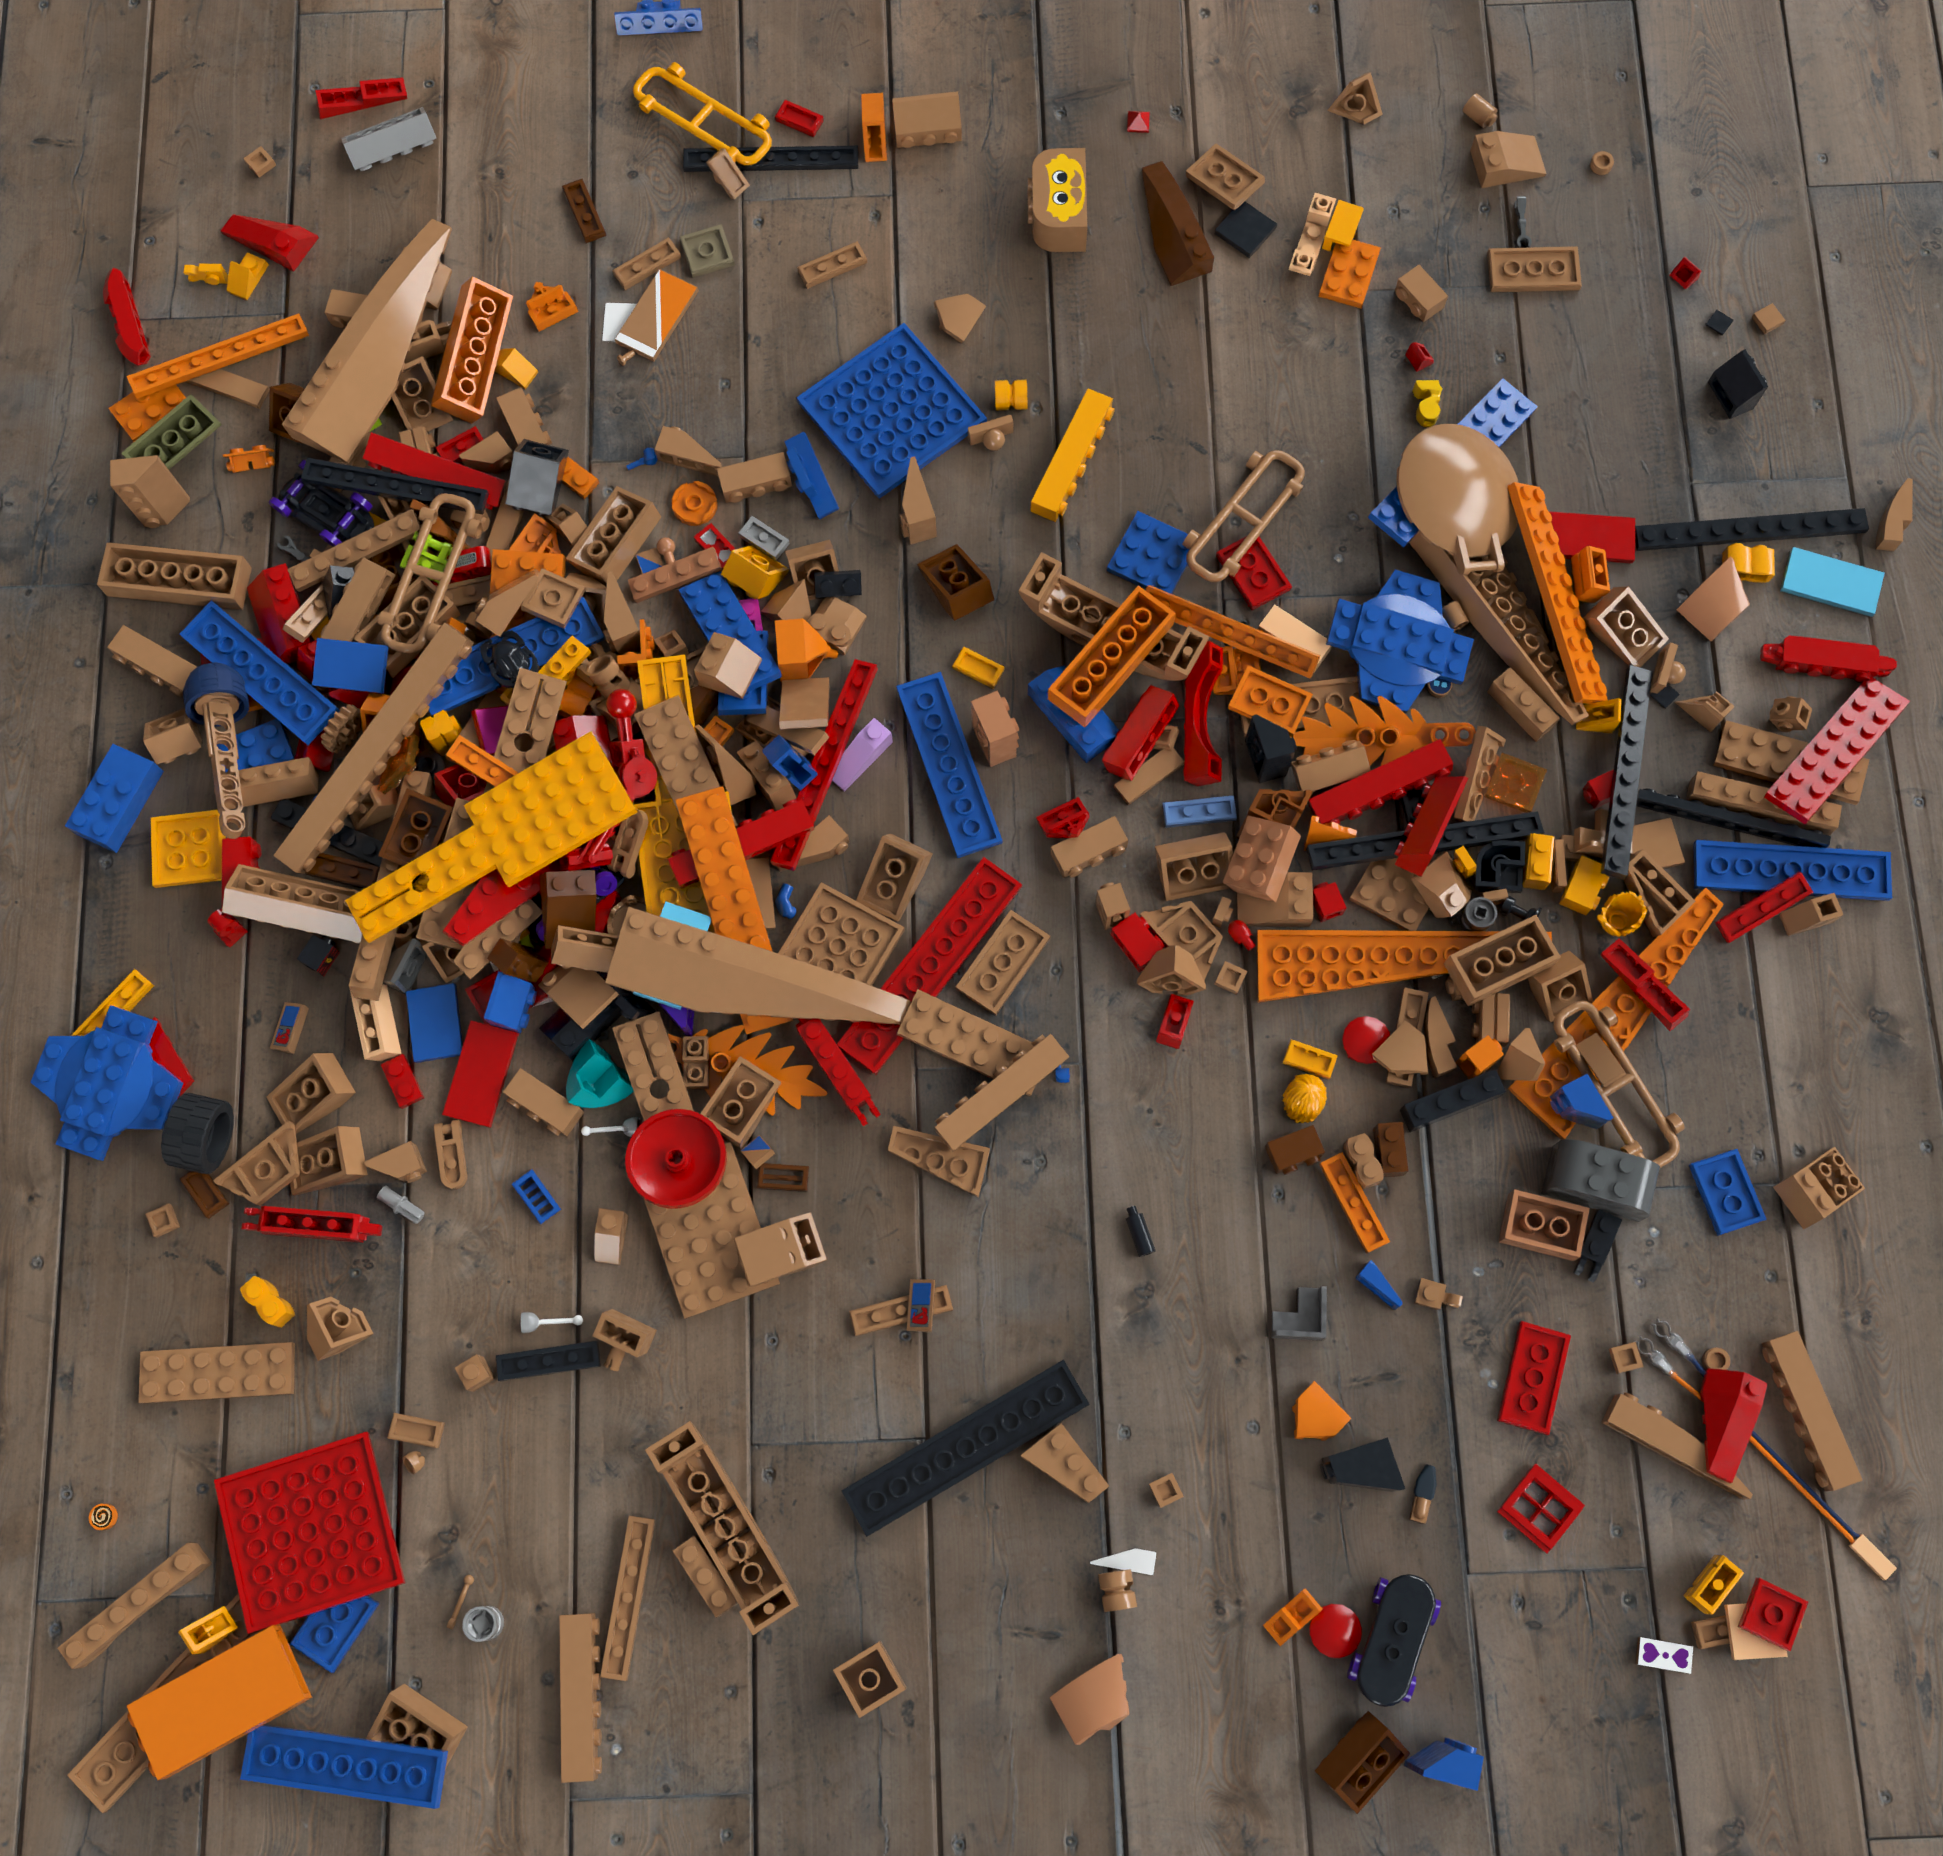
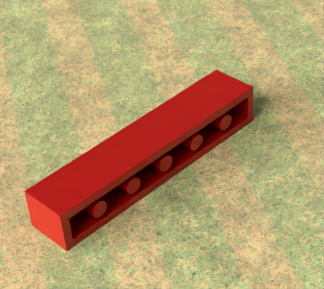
[362,432,508,510]
[1309,739,1453,825]
[668,799,814,889]

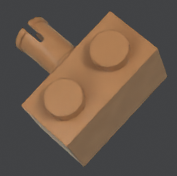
[593,1309,657,1371]

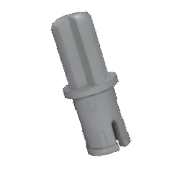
[377,1186,425,1224]

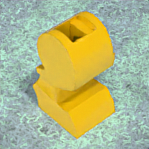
[1412,380,1443,428]

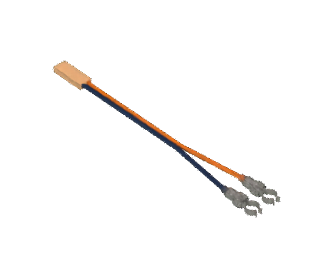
[1634,1318,1897,1580]

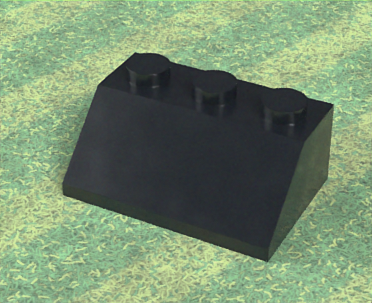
[1245,715,1297,783]

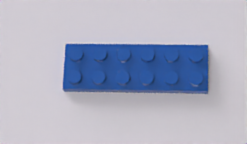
[678,571,782,693]

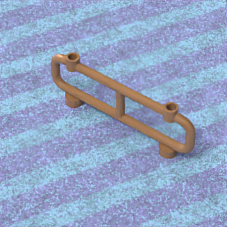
[1182,450,1305,582]
[378,493,483,654]
[1553,1001,1685,1168]

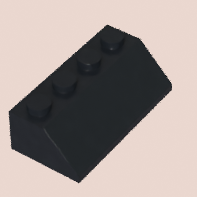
[539,971,640,1062]

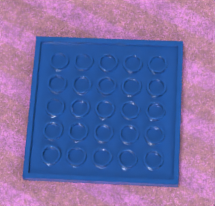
[796,323,987,499]

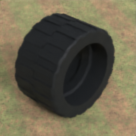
[161,1093,234,1174]

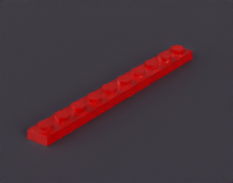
[771,659,878,871]

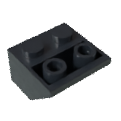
[1708,349,1768,419]

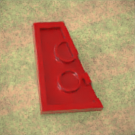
[149,1017,194,1098]

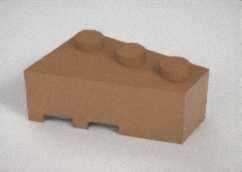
[1624,849,1695,937]
[1020,1423,1109,1503]

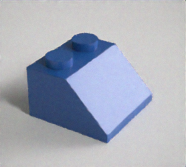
[484,971,537,1034]
[1550,1074,1613,1129]

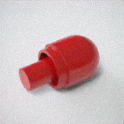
[1228,920,1256,951]

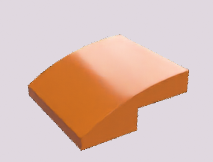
[1213,646,1261,695]

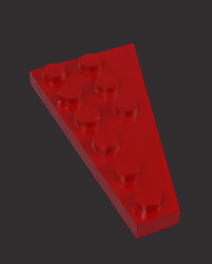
[443,859,563,947]

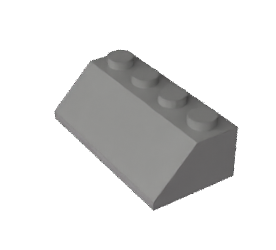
[341,107,436,171]

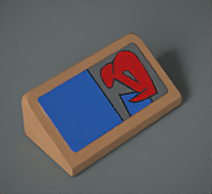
[270,1002,309,1054]
[907,1279,936,1332]

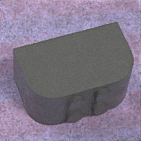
[1541,1139,1660,1222]

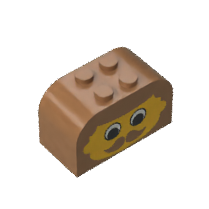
[1027,148,1087,252]

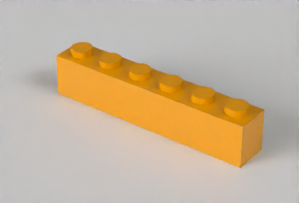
[1031,388,1115,522]

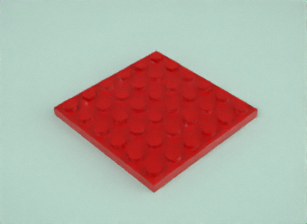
[214,1431,405,1634]

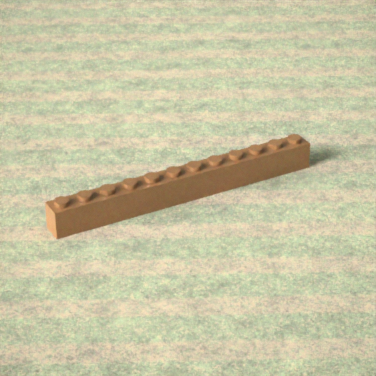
[273,622,474,874]

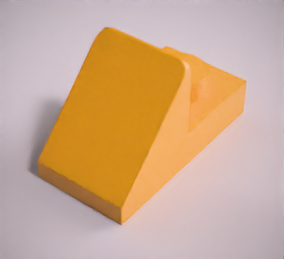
[227,252,269,300]

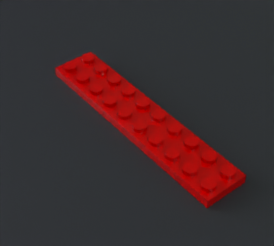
[837,857,1022,1075]

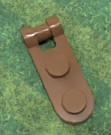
[607,809,649,878]
[434,1120,467,1190]

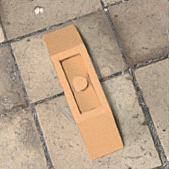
[1289,193,1336,276]

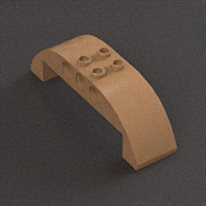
[1019,552,1209,681]
[645,1421,799,1635]

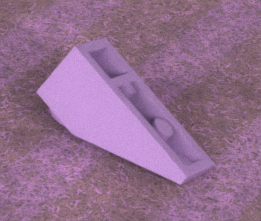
[832,718,893,792]

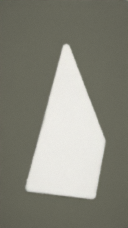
[1090,1548,1156,1575]

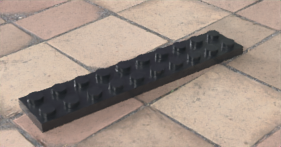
[841,1359,1090,1537]

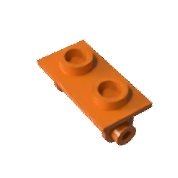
[223,445,275,473]

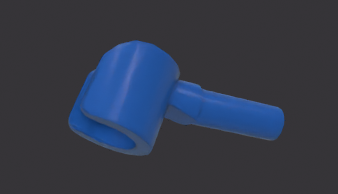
[626,448,657,470]
[1055,1065,1070,1083]

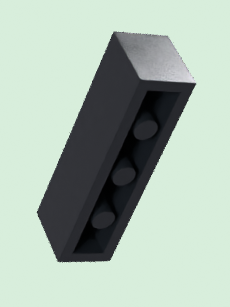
[1400,1069,1506,1133]

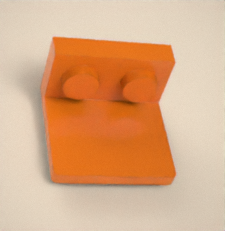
[617,619,655,680]

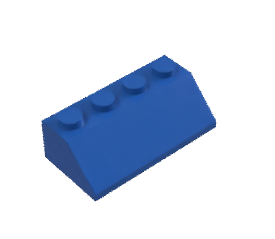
[1028,666,1119,763]
[1404,1737,1484,1791]

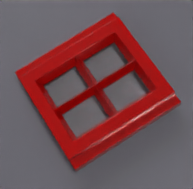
[1497,1463,1585,1554]

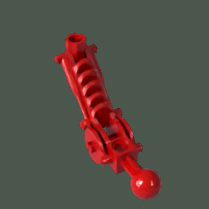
[559,689,657,871]

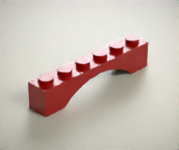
[1183,641,1223,787]

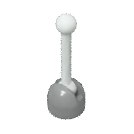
[581,1117,641,1137]
[521,1312,583,1333]

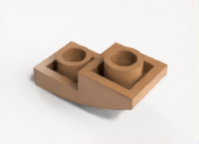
[1575,1033,1626,1088]
[682,1036,709,1089]

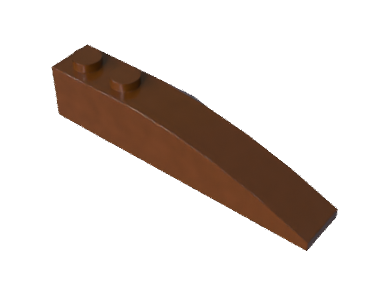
[1142,161,1214,286]

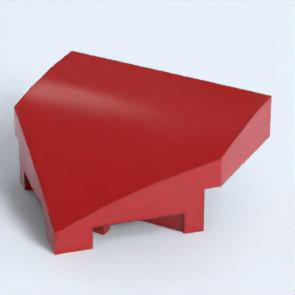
[1036,797,1090,838]

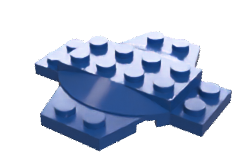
[1326,569,1474,713]
[31,1005,183,1161]

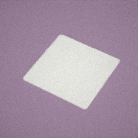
[602,303,637,341]

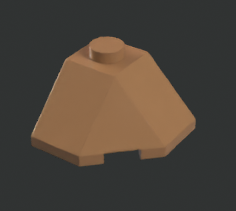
[1137,945,1206,996]
[307,1297,373,1361]

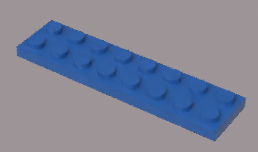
[428,597,605,717]
[179,600,340,745]
[896,672,1003,859]
[1693,840,1892,901]
[240,1724,448,1809]

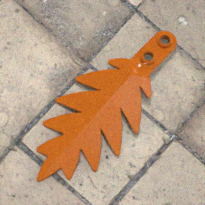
[1293,696,1476,766]
[639,1025,828,1116]

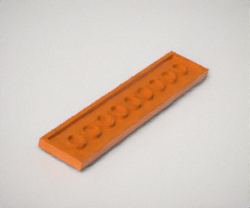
[1507,482,1608,704]
[675,786,793,1034]

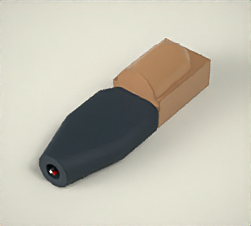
[1409,1464,1437,1524]

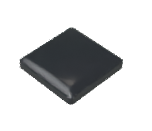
[1706,310,1734,335]
[1650,683,1680,709]

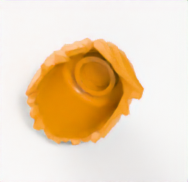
[1597,891,1647,937]
[1282,1074,1327,1123]

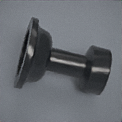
[1500,896,1542,921]

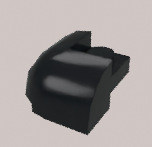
[1475,840,1525,893]

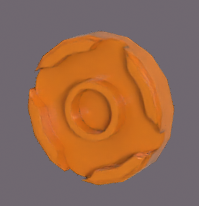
[672,481,717,526]

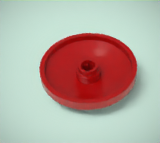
[625,1109,727,1209]

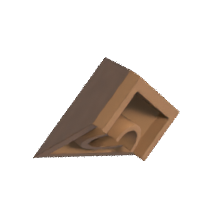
[1327,72,1383,124]
[761,579,811,622]
[1675,691,1735,732]
[1497,1028,1545,1081]

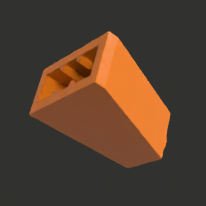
[861,93,887,162]

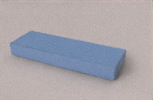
[1162,796,1237,828]

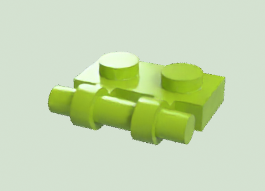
[400,531,453,584]

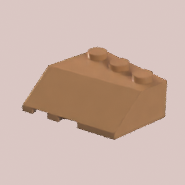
[366,1684,468,1770]

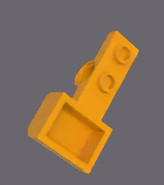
[500,636,591,723]

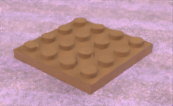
[778,882,905,986]

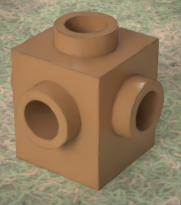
[1769,696,1812,732]

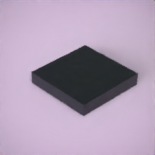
[1214,201,1277,258]

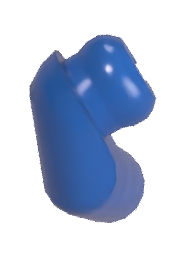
[775,883,797,919]

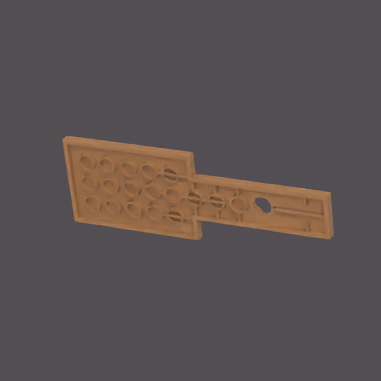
[416,668,567,950]
[612,1011,780,1319]

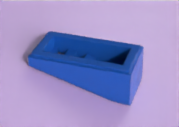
[512,1169,561,1224]
[1356,1260,1403,1310]

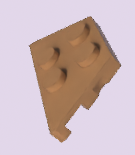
[1139,901,1223,981]
[213,1121,300,1206]

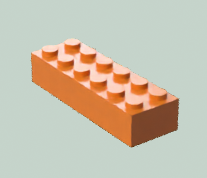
[431,276,513,424]
[1048,585,1176,727]

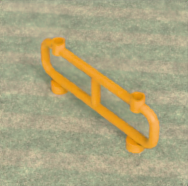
[633,62,772,165]

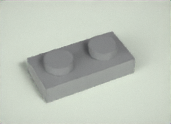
[738,516,790,561]

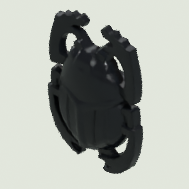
[479,630,539,688]

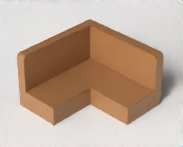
[1574,809,1633,858]

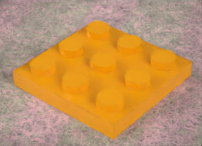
[151,810,226,888]

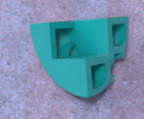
[566,1039,634,1108]

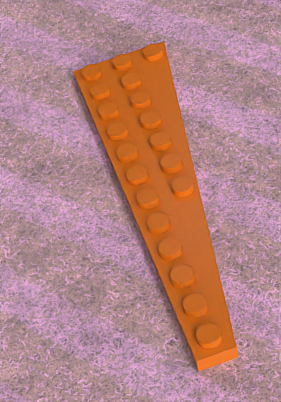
[1508,888,1724,1140]
[1257,930,1552,1003]

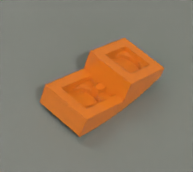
[1263,1588,1323,1646]

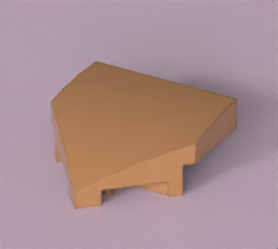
[934,294,986,343]
[1372,1020,1428,1077]

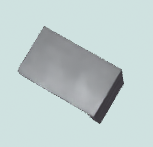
[1271,1286,1327,1340]

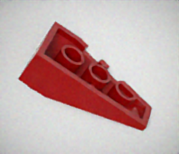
[221,214,319,272]
[1700,1368,1768,1483]

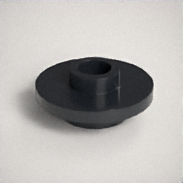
[411,750,445,782]

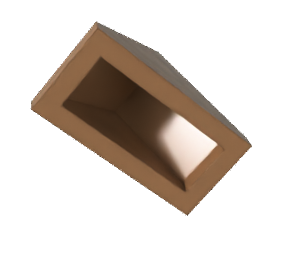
[654,630,689,657]

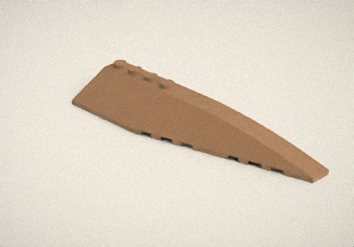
[282,219,452,464]
[1409,531,1589,725]
[605,907,911,1025]

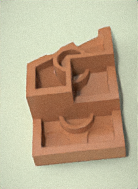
[1677,557,1750,641]
[1050,1654,1129,1745]

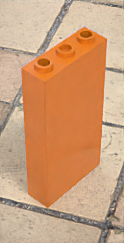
[127,1625,312,1780]

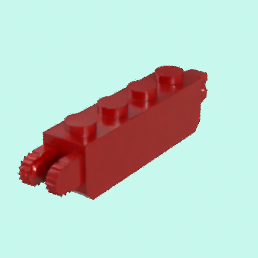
[1760,635,1898,682]
[795,1018,881,1126]
[241,1206,383,1243]

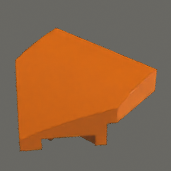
[526,282,578,332]
[508,513,561,554]
[1292,1381,1352,1441]

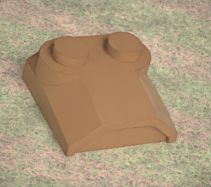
[807,597,867,656]

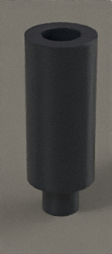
[1126,1206,1156,1257]

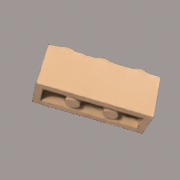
[1258,605,1332,673]
[350,984,402,1061]

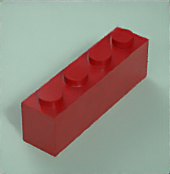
[1102,685,1179,781]

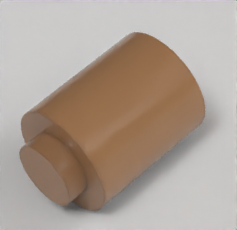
[1463,93,1498,128]

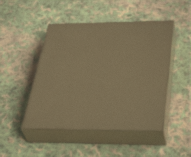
[679,224,735,278]

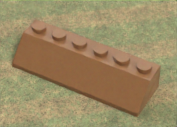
[222,864,367,944]

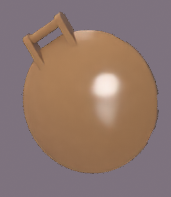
[1396,424,1519,575]

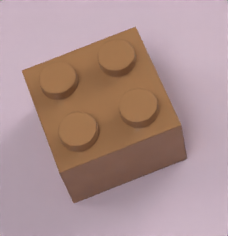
[833,1641,907,1718]

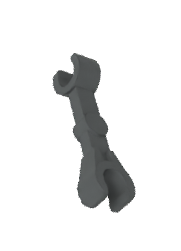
[1514,196,1532,248]
[277,536,309,563]

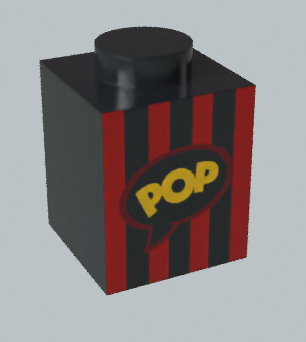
[297,935,340,976]

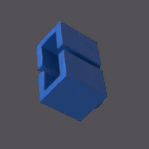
[762,734,818,791]

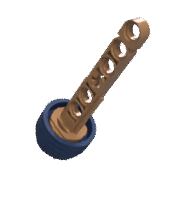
[183,662,249,839]

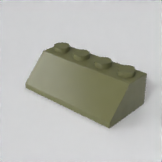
[121,394,222,470]

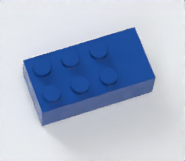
[65,744,164,853]

